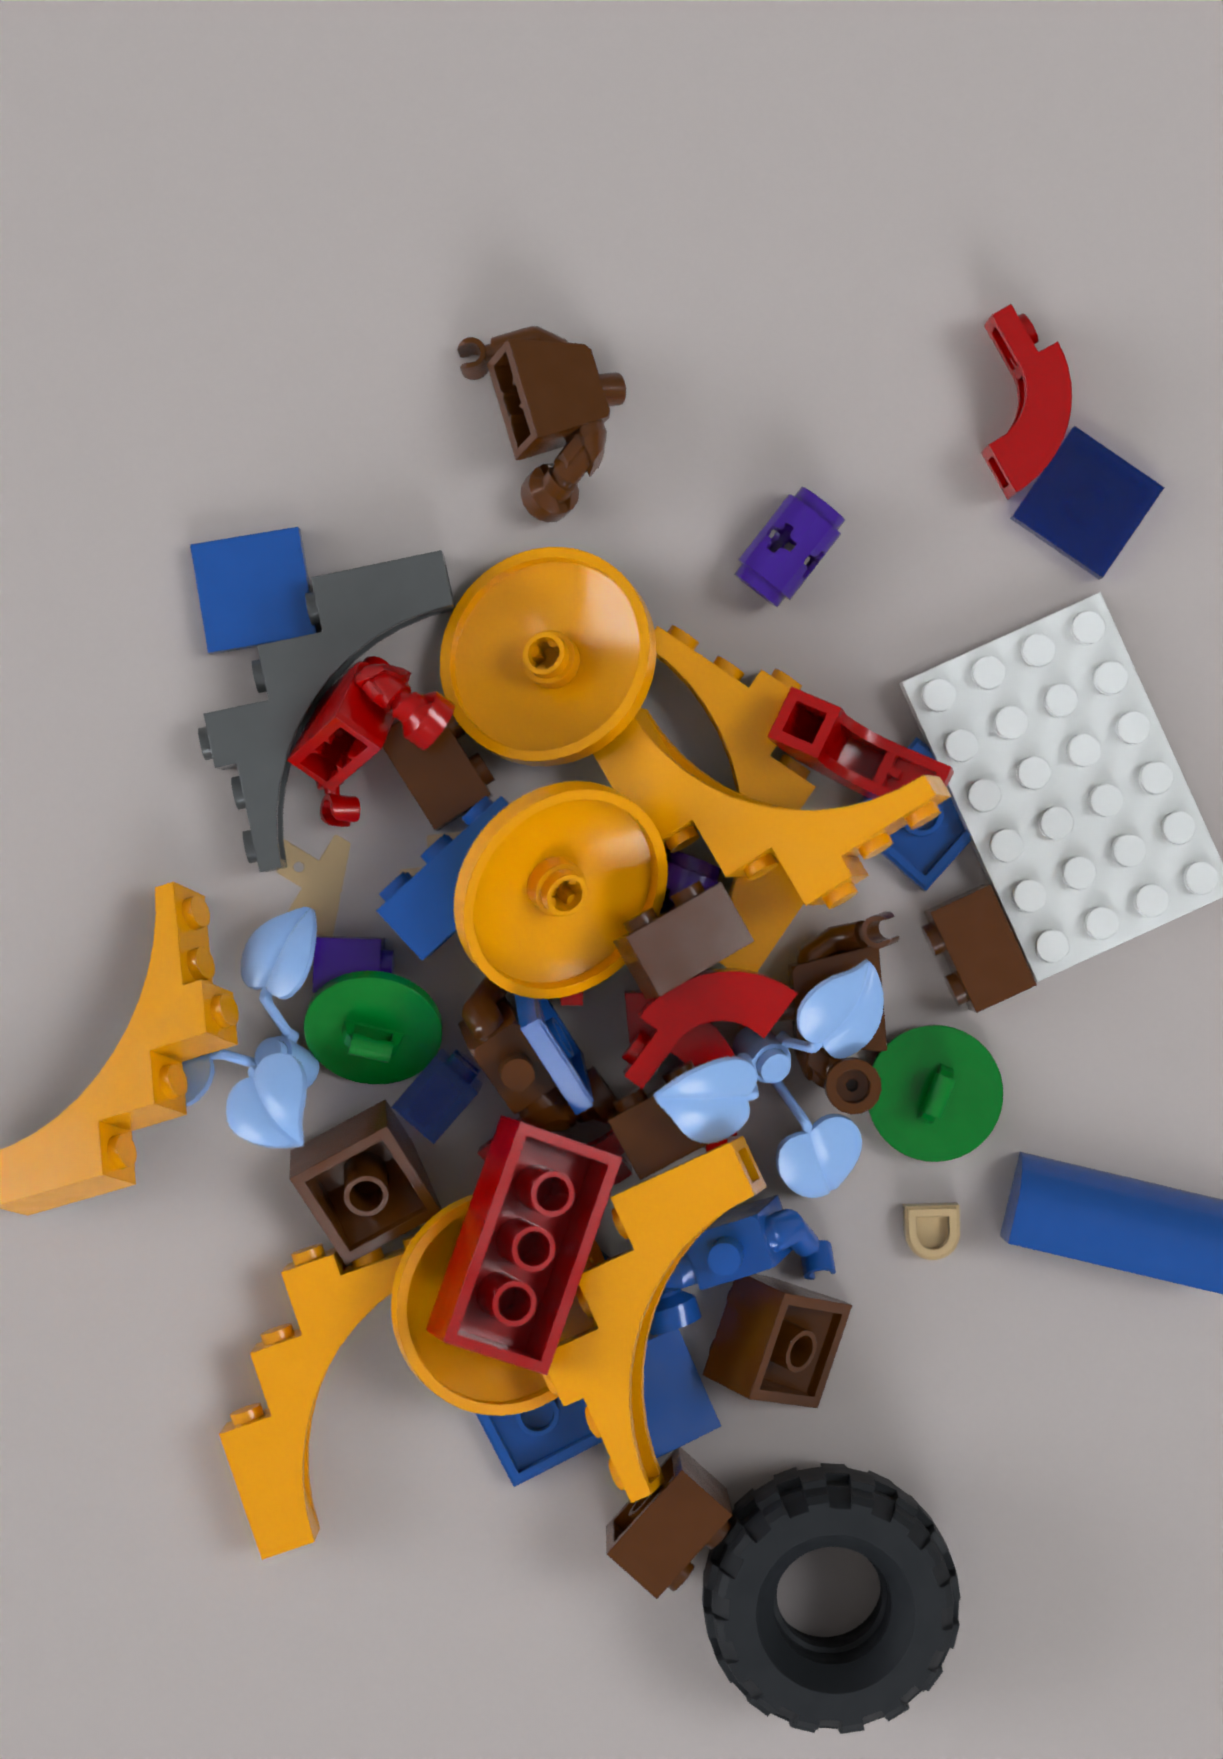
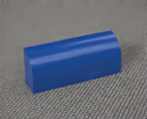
[1000,1152,1223,1294]

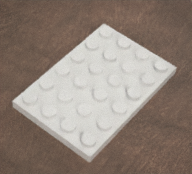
[899,592,1223,982]

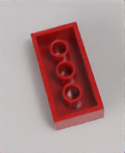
[426,1115,623,1375]

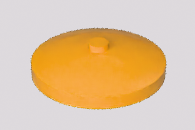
[440,547,657,767]
[454,781,668,999]
[391,1195,605,1416]

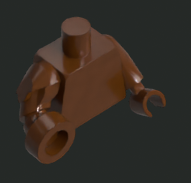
[457,326,626,523]
[777,912,900,1115]
[458,976,617,1132]

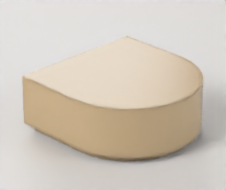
[903,1202,960,1260]

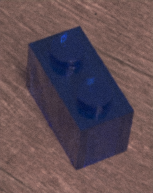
[391,1048,483,1144]

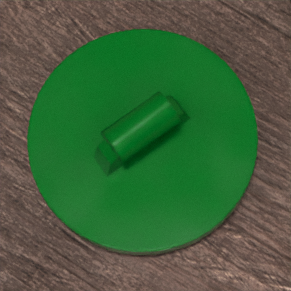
[304,971,443,1084]
[868,1025,1003,1162]

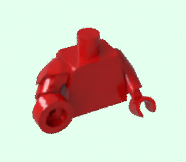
[287,656,455,827]

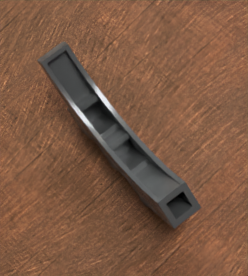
[198,550,455,872]

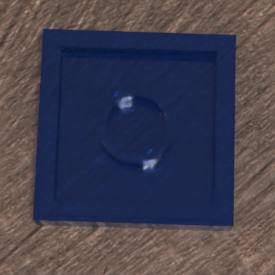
[1010,426,1165,580]

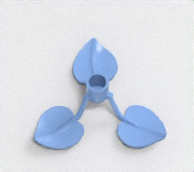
[182,907,319,1148]
[654,959,884,1198]

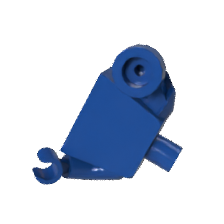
[650,1195,836,1335]

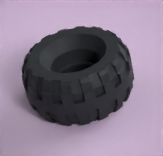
[702,1463,961,1734]

